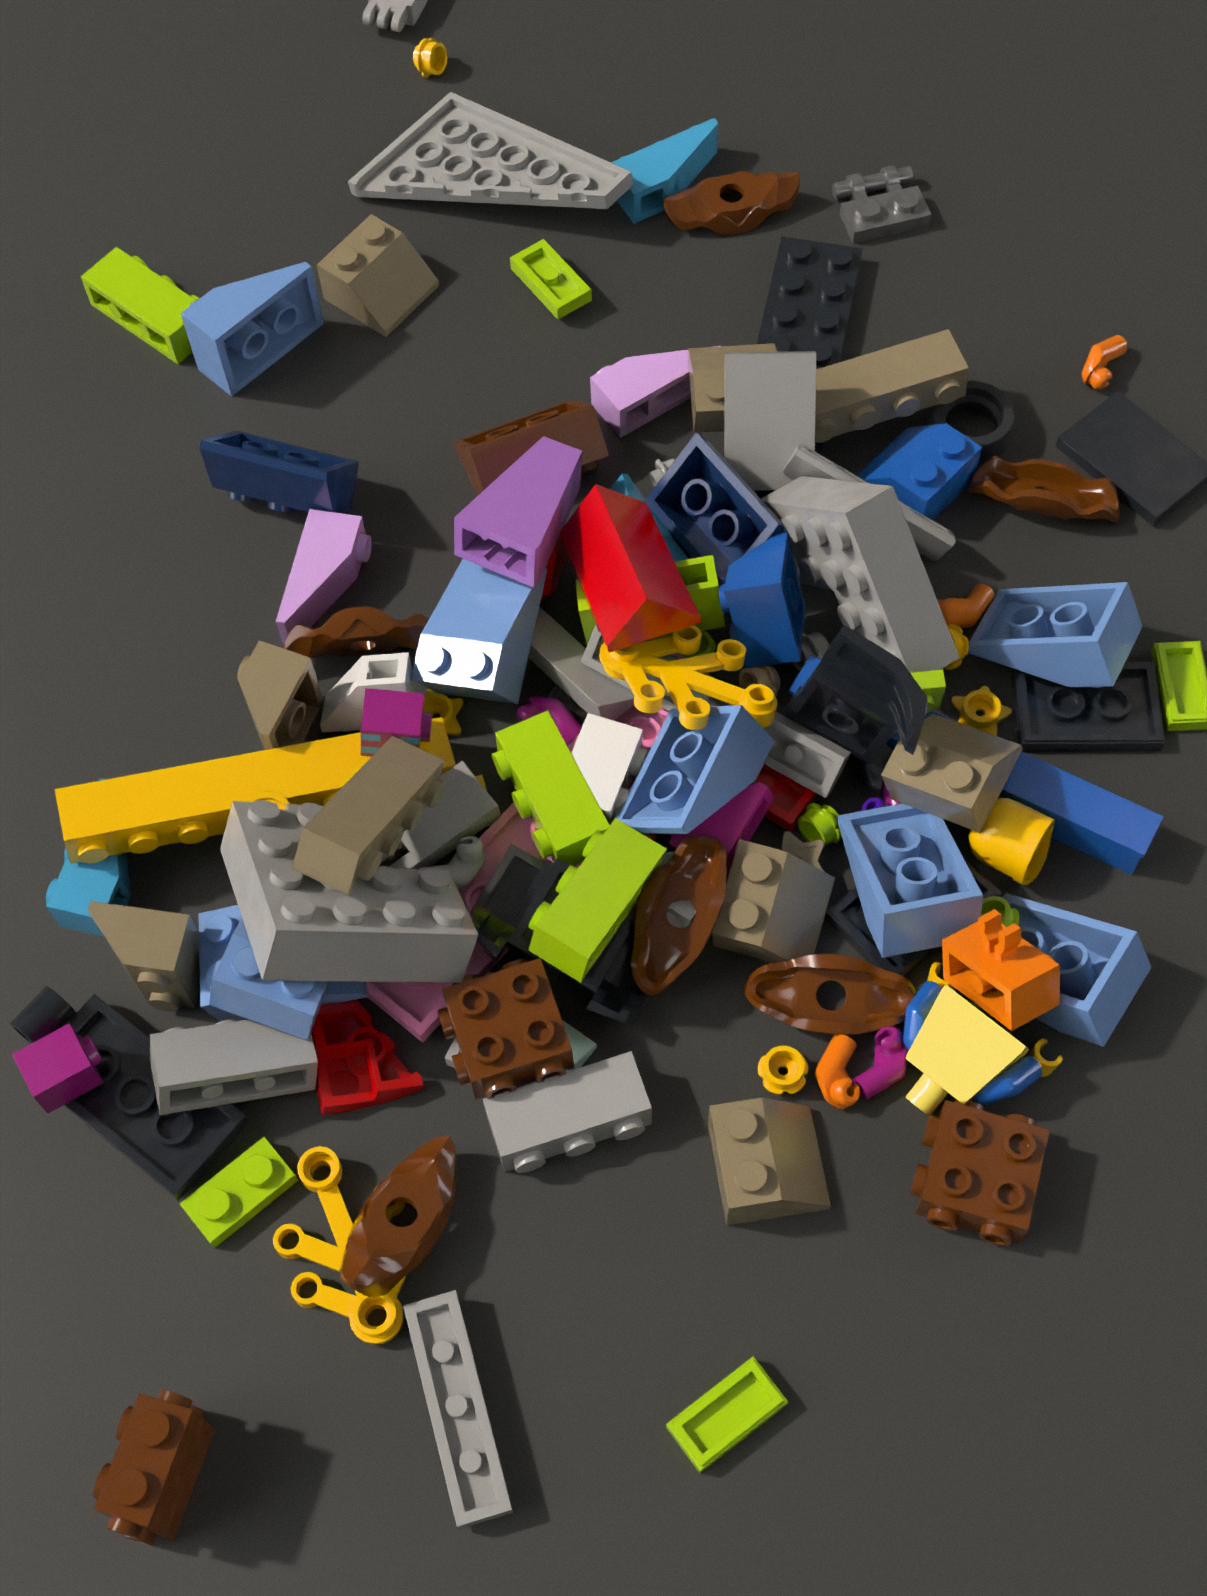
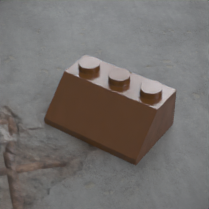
[453,400,609,495]

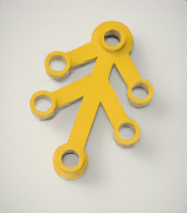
[599,625,777,730]
[273,1146,406,1345]

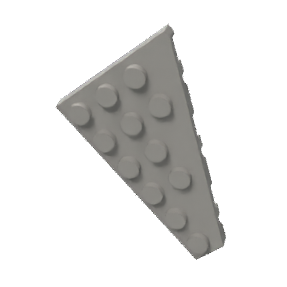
[348,92,633,209]

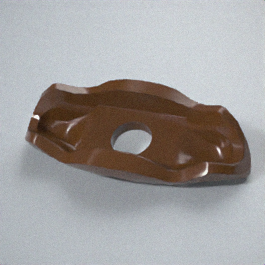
[663,171,800,236]
[966,456,1120,524]
[283,606,429,659]
[631,834,727,996]
[744,954,916,1034]
[340,1135,457,1298]

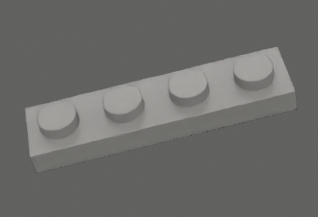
[403,1290,513,1529]

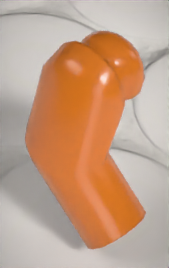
[1081,335,1127,391]
[937,583,995,628]
[815,1034,860,1109]

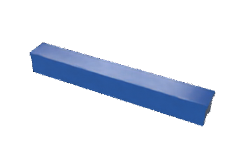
[789,655,1164,875]

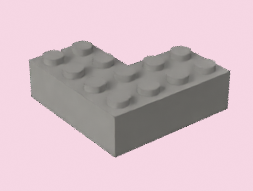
[761,476,960,672]
[220,800,478,983]

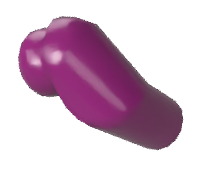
[517,696,582,746]
[853,1026,908,1101]

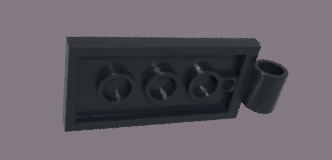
[9,986,250,1202]

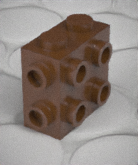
[437,958,574,1100]
[910,1100,1050,1246]
[93,1389,215,1546]

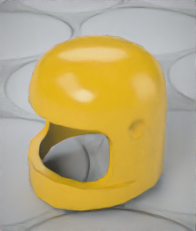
[969,798,1055,885]

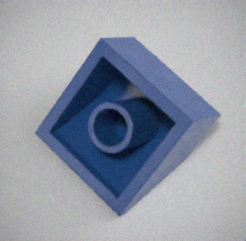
[857,423,982,520]
[719,532,806,669]

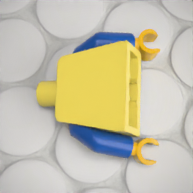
[903,962,1063,1116]

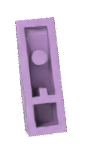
[590,346,720,438]
[275,509,372,646]

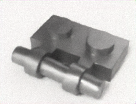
[832,165,932,244]

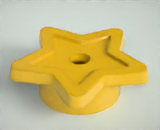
[952,686,1012,736]
[423,689,463,736]

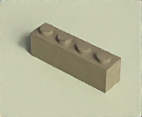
[815,329,969,443]
[292,736,445,895]

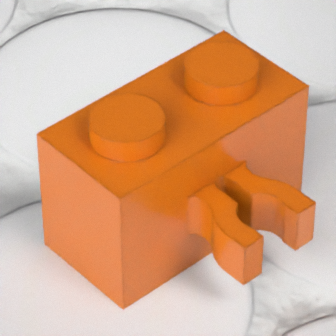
[942,909,1060,1031]

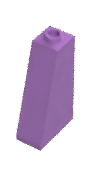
[454,436,582,588]

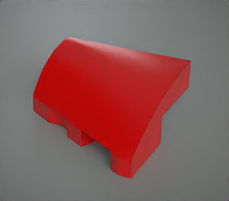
[311,1000,423,1116]

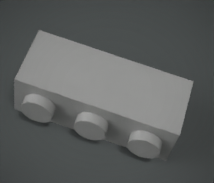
[150,1019,318,1115]
[483,1051,652,1173]

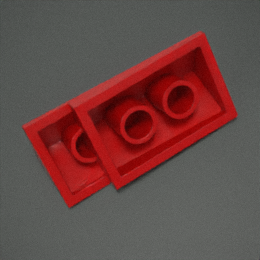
[560,484,701,653]

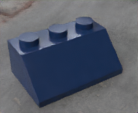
[199,431,359,514]
[644,432,784,586]

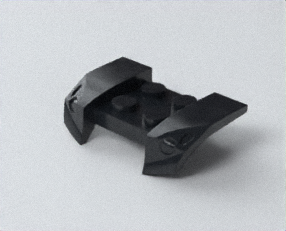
[784,625,928,791]
[469,843,650,1024]

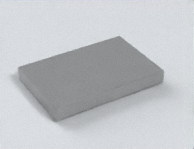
[724,351,816,490]

